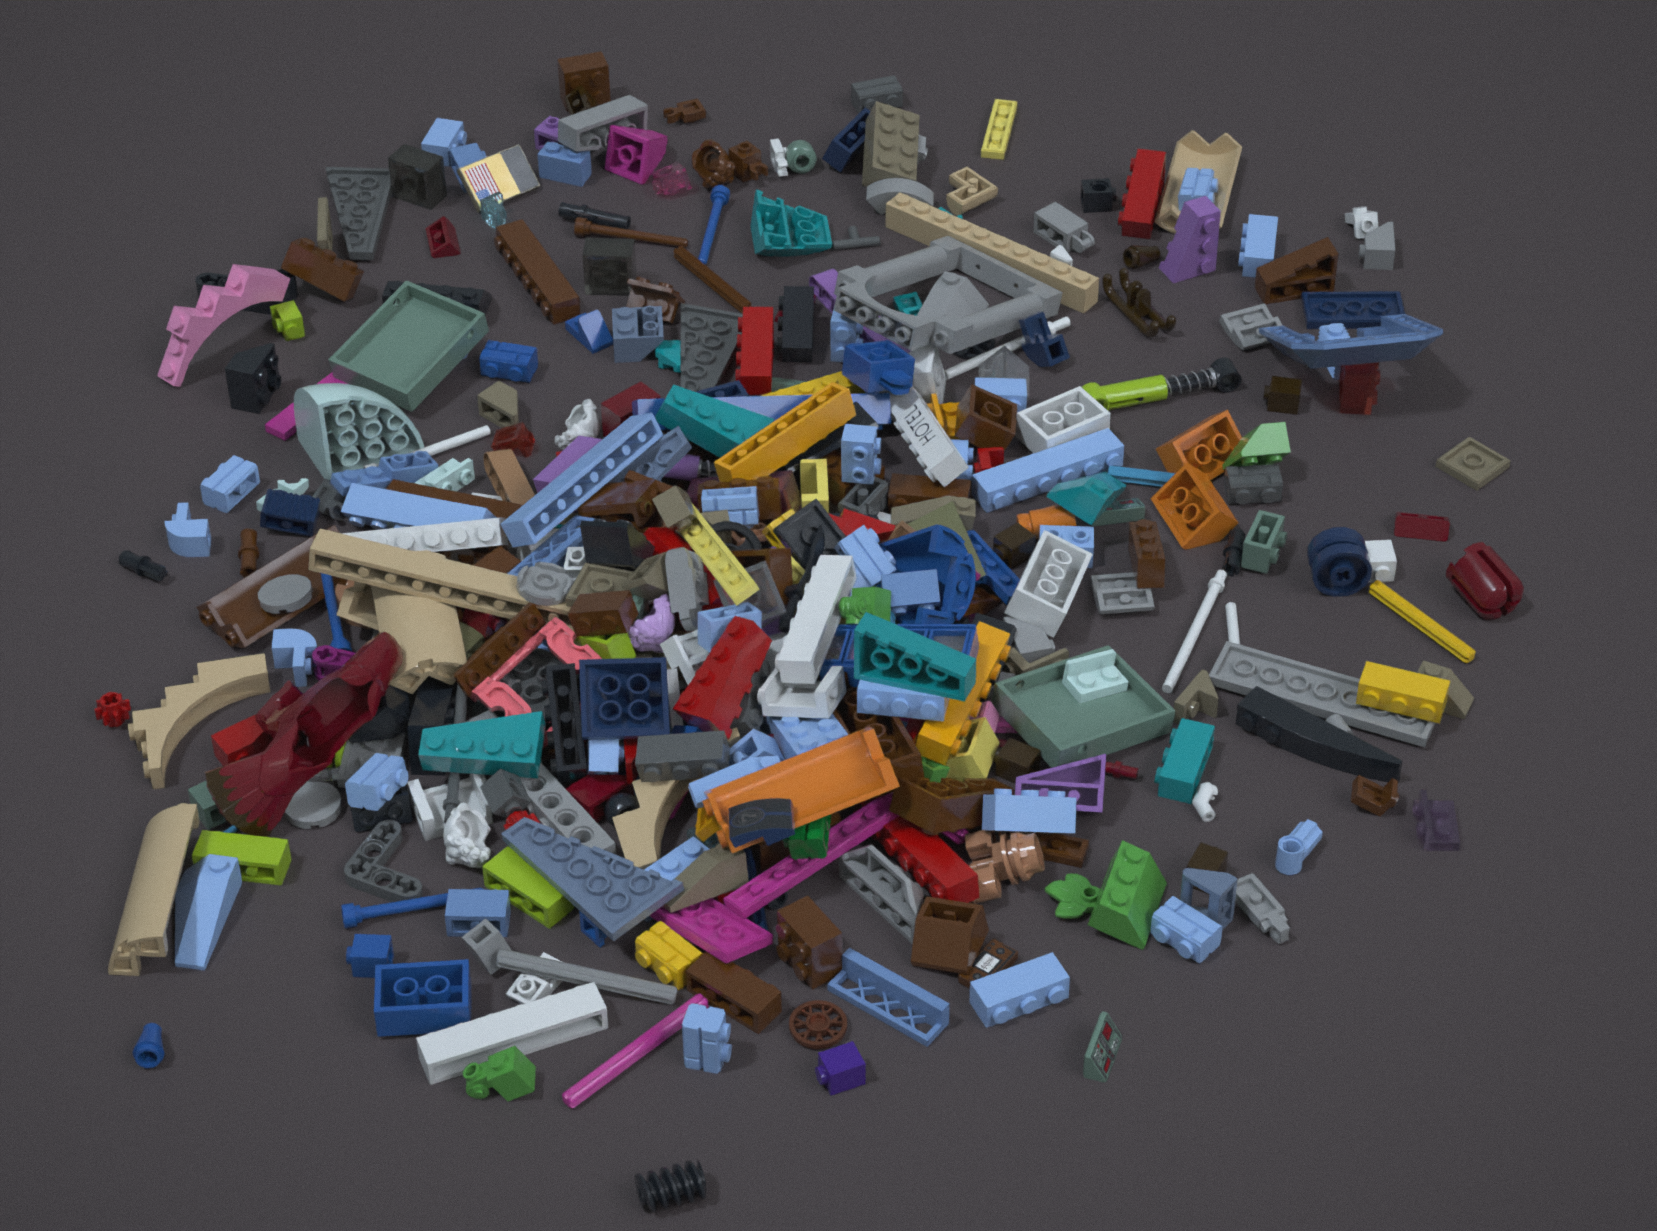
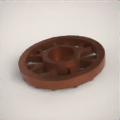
[789,1000,847,1049]

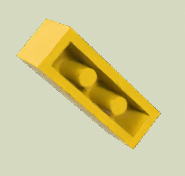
[1356,661,1450,724]

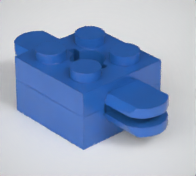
[842,340,915,395]

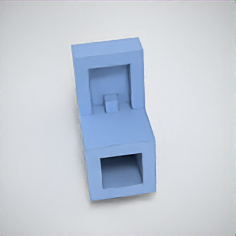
[165,502,211,557]
[272,629,317,687]

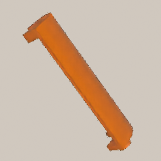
[702,727,900,853]

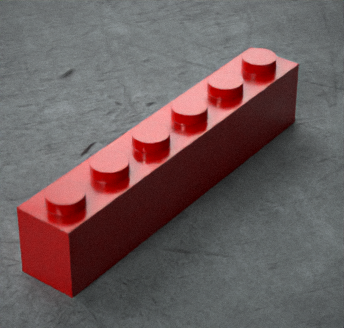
[853,797,980,903]

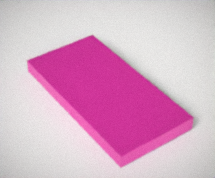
[649,898,773,964]

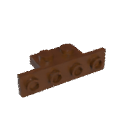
[454,602,546,697]

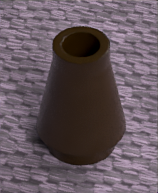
[1123,245,1161,269]

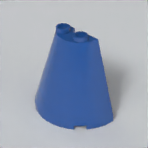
[875,524,976,624]

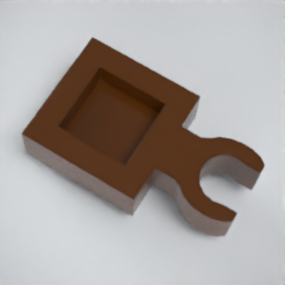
[663,98,706,124]

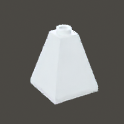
[880,344,946,404]

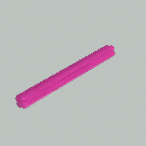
[562,993,708,1109]

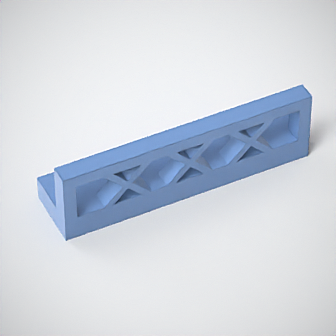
[507,515,595,576]
[827,948,950,1047]

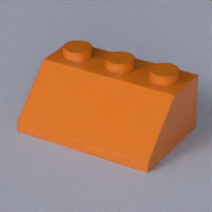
[1156,410,1242,480]
[1150,462,1238,550]

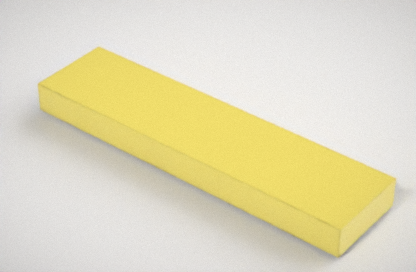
[981,99,1017,160]

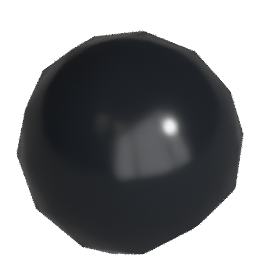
[604,792,640,827]

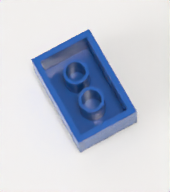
[374,959,472,1037]

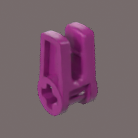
[312,645,355,681]

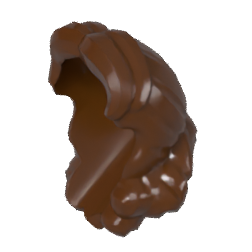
[692,139,736,189]

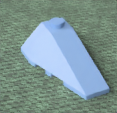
[175,854,242,971]

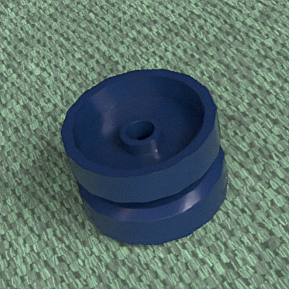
[1307,527,1372,597]

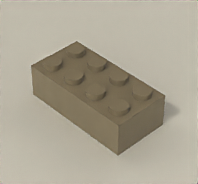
[862,101,920,187]

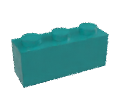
[1154,718,1215,804]

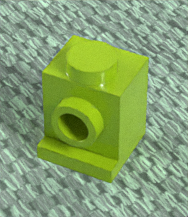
[270,300,305,341]

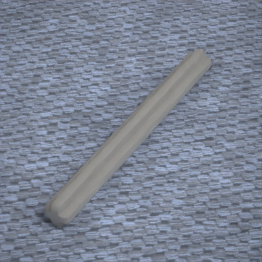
[496,949,677,1004]

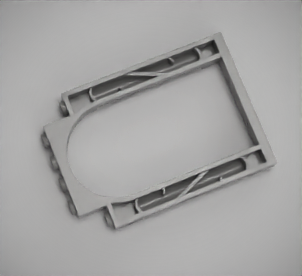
[834,236,1063,354]

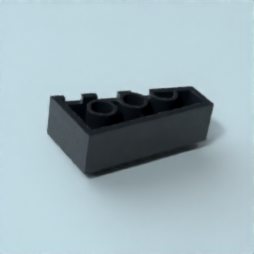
[408,676,457,776]

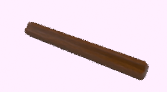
[673,246,752,314]

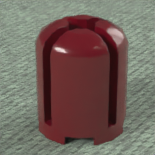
[1446,542,1524,620]

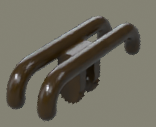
[1102,268,1176,338]

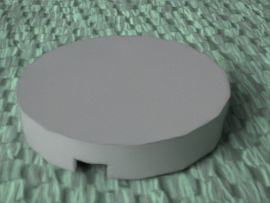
[516,562,573,606]
[258,575,313,614]
[284,781,342,829]

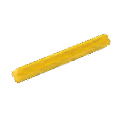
[1369,580,1476,663]

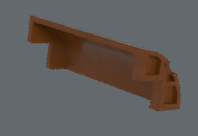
[196,525,348,648]

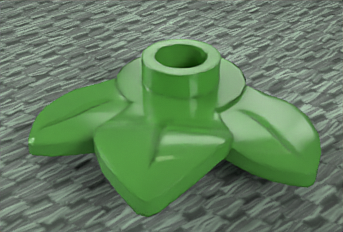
[1045,874,1100,918]

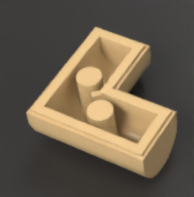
[946,167,998,216]

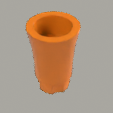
[1016,504,1076,539]

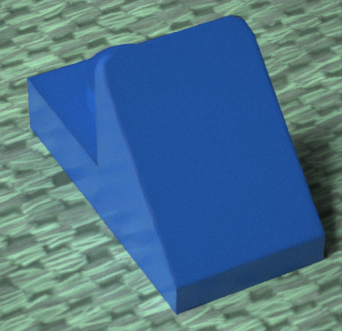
[565,309,614,354]

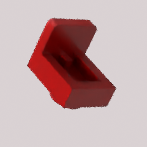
[973,447,1004,474]

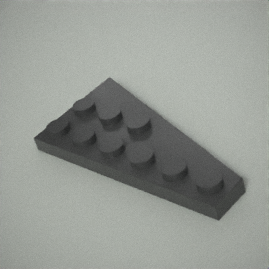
[325,167,396,261]
[681,303,743,392]

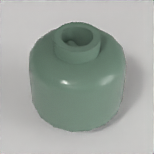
[786,140,817,174]

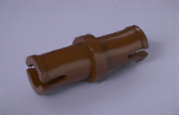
[238,528,260,578]

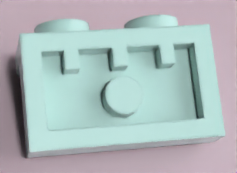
[415,458,475,492]
[1062,649,1129,703]

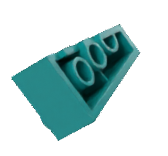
[655,384,774,458]
[854,612,976,701]
[419,711,546,779]

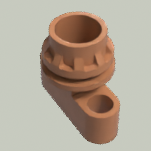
[965,830,1045,904]

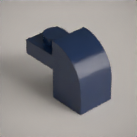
[1018,311,1070,367]

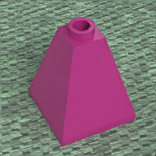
[605,125,668,184]

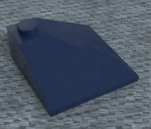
[579,657,670,740]

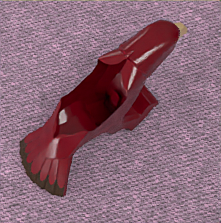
[205,632,404,837]

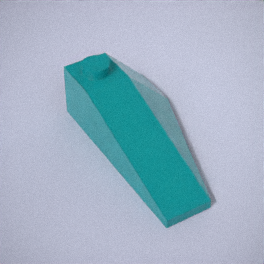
[1046,472,1127,525]

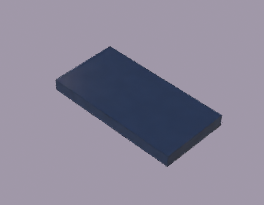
[1301,291,1405,329]

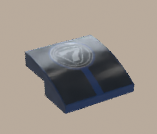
[728,798,795,848]

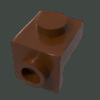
[1351,775,1399,817]

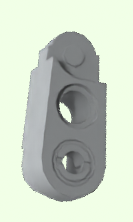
[665,547,709,632]

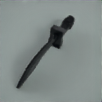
[778,525,825,633]

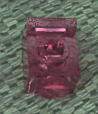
[652,162,692,195]

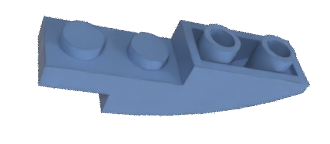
[330,451,438,496]

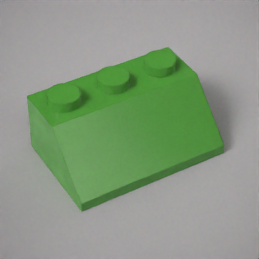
[1088,840,1167,950]

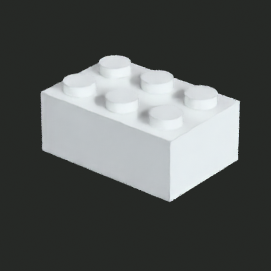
[1016,386,1111,453]

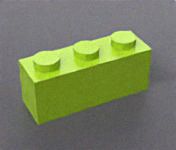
[192,830,292,886]
[482,846,574,929]

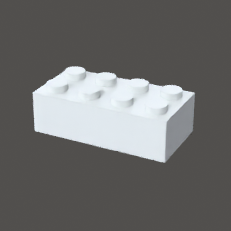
[1004,530,1093,638]

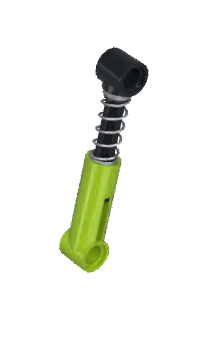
[1082,357,1242,410]

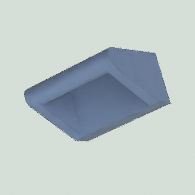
[1180,868,1238,930]

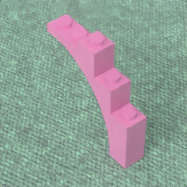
[157,264,290,387]

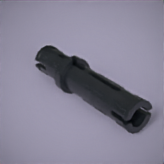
[558,202,631,229]

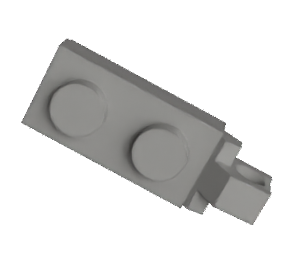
[1235,873,1290,944]

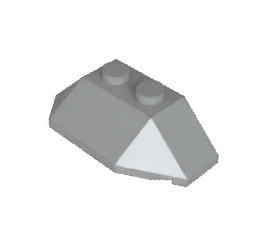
[839,844,924,944]

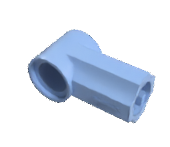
[1275,819,1323,875]

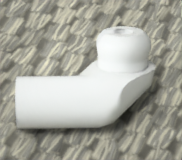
[1192,782,1218,822]

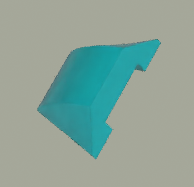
[751,189,832,257]

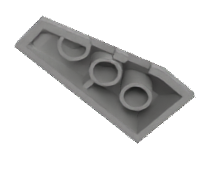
[917,271,989,318]

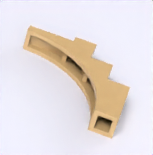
[128,653,270,789]
[612,728,741,870]

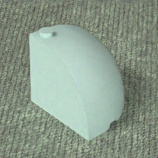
[294,383,424,481]

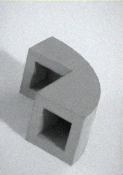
[866,178,934,215]

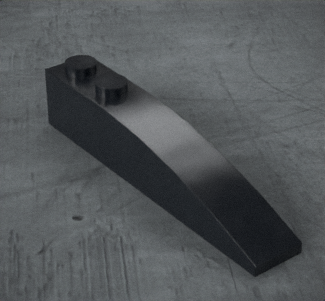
[1235,686,1403,782]

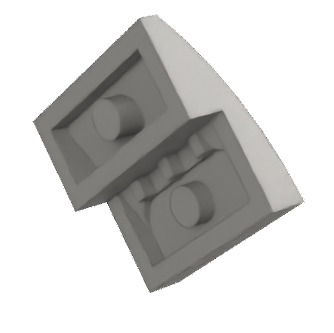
[1219,303,1283,350]
[1090,572,1155,614]

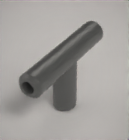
[832,226,881,250]

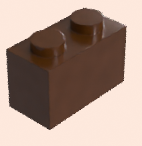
[567,590,639,637]

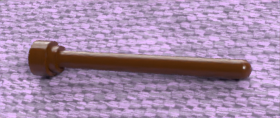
[574,217,688,248]

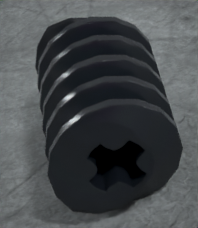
[634,1160,707,1213]

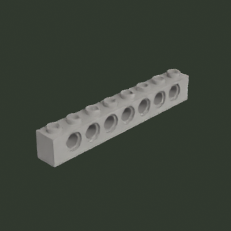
[465,710,617,855]

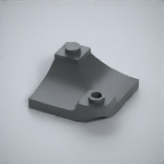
[471,647,580,725]

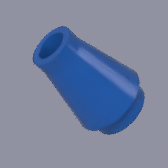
[133,1023,164,1068]

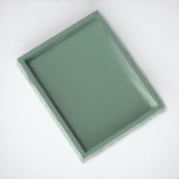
[328,280,489,412]
[991,645,1175,768]

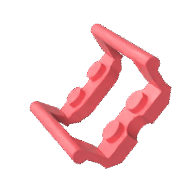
[470,617,602,750]

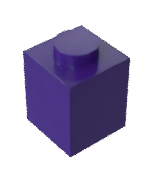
[815,1041,866,1096]

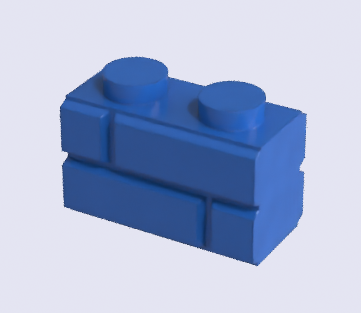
[479,340,538,383]

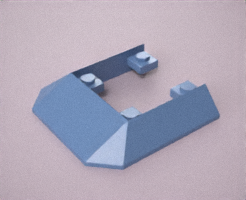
[1259,314,1443,369]

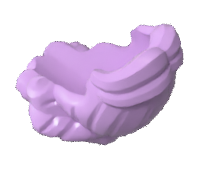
[627,594,676,653]

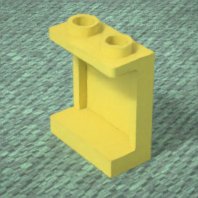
[800,459,829,513]

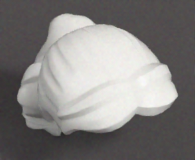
[555,399,601,450]
[443,802,491,868]

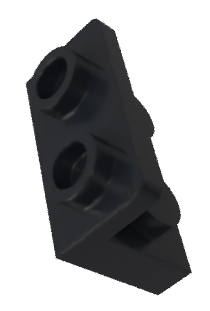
[349,785,413,832]

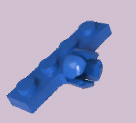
[967,530,1020,605]

